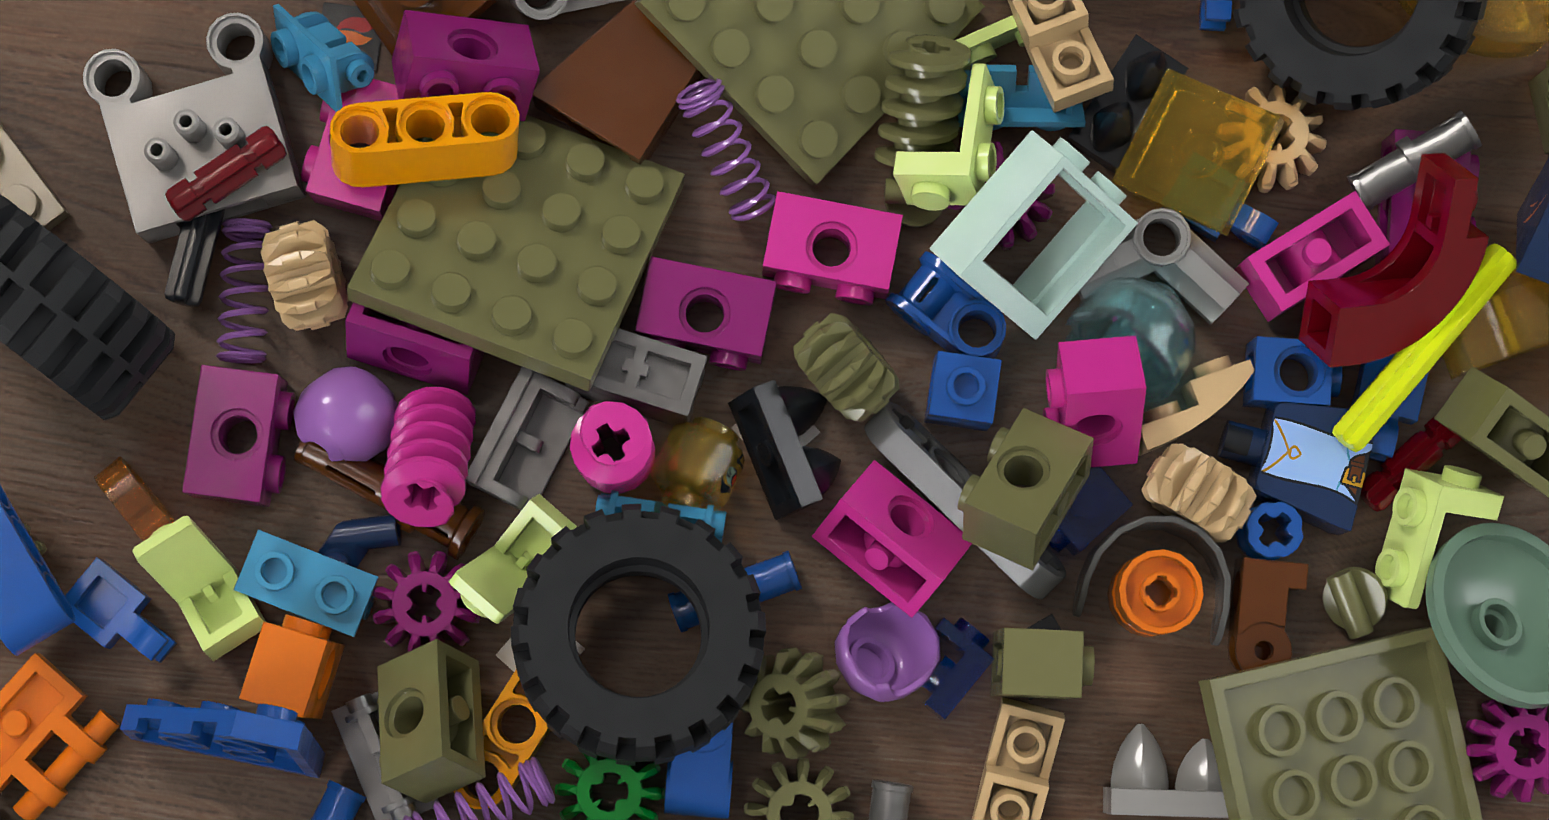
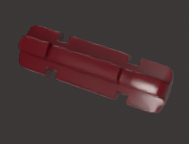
[165,126,287,222]
[1360,414,1462,512]

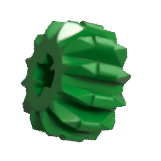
[555,753,665,820]

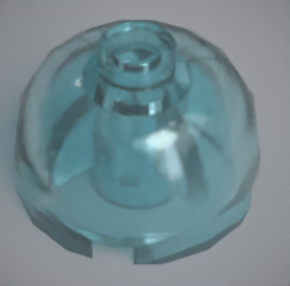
[1065,277,1196,403]

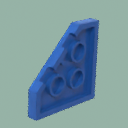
[120,698,325,778]

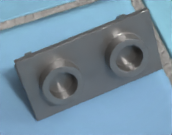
[331,692,439,820]

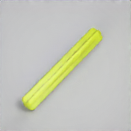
[1332,243,1517,452]

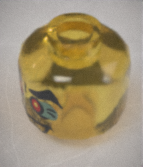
[650,417,745,511]

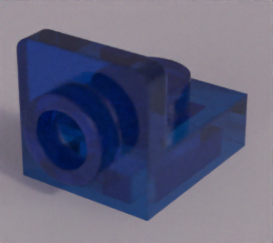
[1049,467,1133,556]
[922,617,994,720]

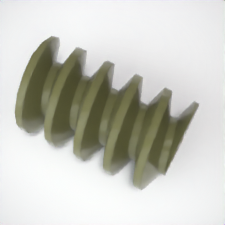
[874,34,972,168]

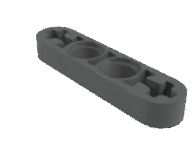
[864,402,1067,599]

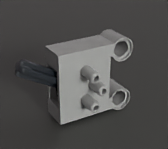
[83,12,306,307]

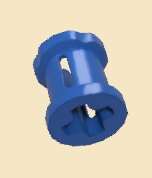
[1235,502,1303,560]

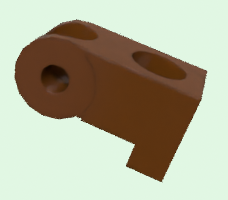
[1227,557,1309,671]

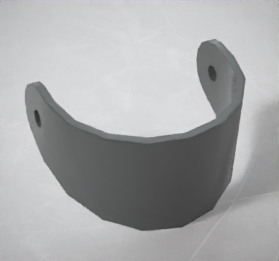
[1072,516,1231,646]

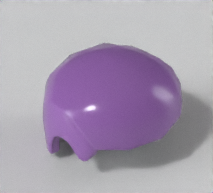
[293,366,398,462]
[835,602,941,702]

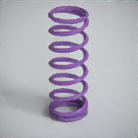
[676,78,776,221]
[216,218,273,363]
[403,756,555,820]

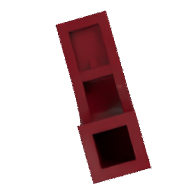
[1299,153,1489,367]

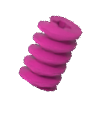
[381,387,476,527]
[570,401,656,494]

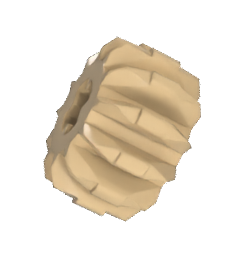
[1217,84,1327,193]
[261,220,348,331]
[1141,444,1257,543]

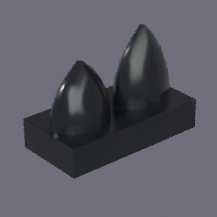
[1066,34,1189,176]
[728,380,841,520]

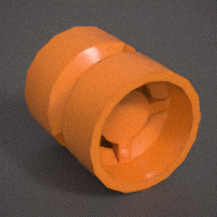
[1107,549,1204,637]

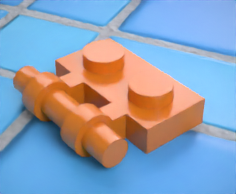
[0,653,120,820]

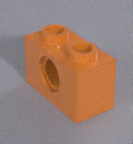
[239,614,345,719]

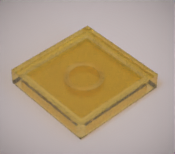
[1111,68,1285,236]

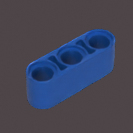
[0,485,76,656]

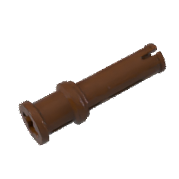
[294,441,485,560]

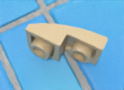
[1008,0,1114,113]
[1139,355,1254,456]
[972,697,1065,820]

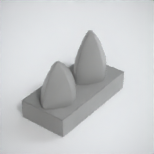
[1103,724,1229,818]

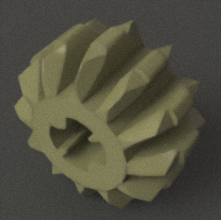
[793,313,900,422]
[740,647,851,759]
[744,758,854,820]

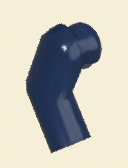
[318,515,401,568]

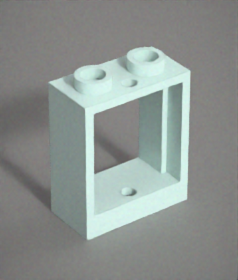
[929,130,1138,340]

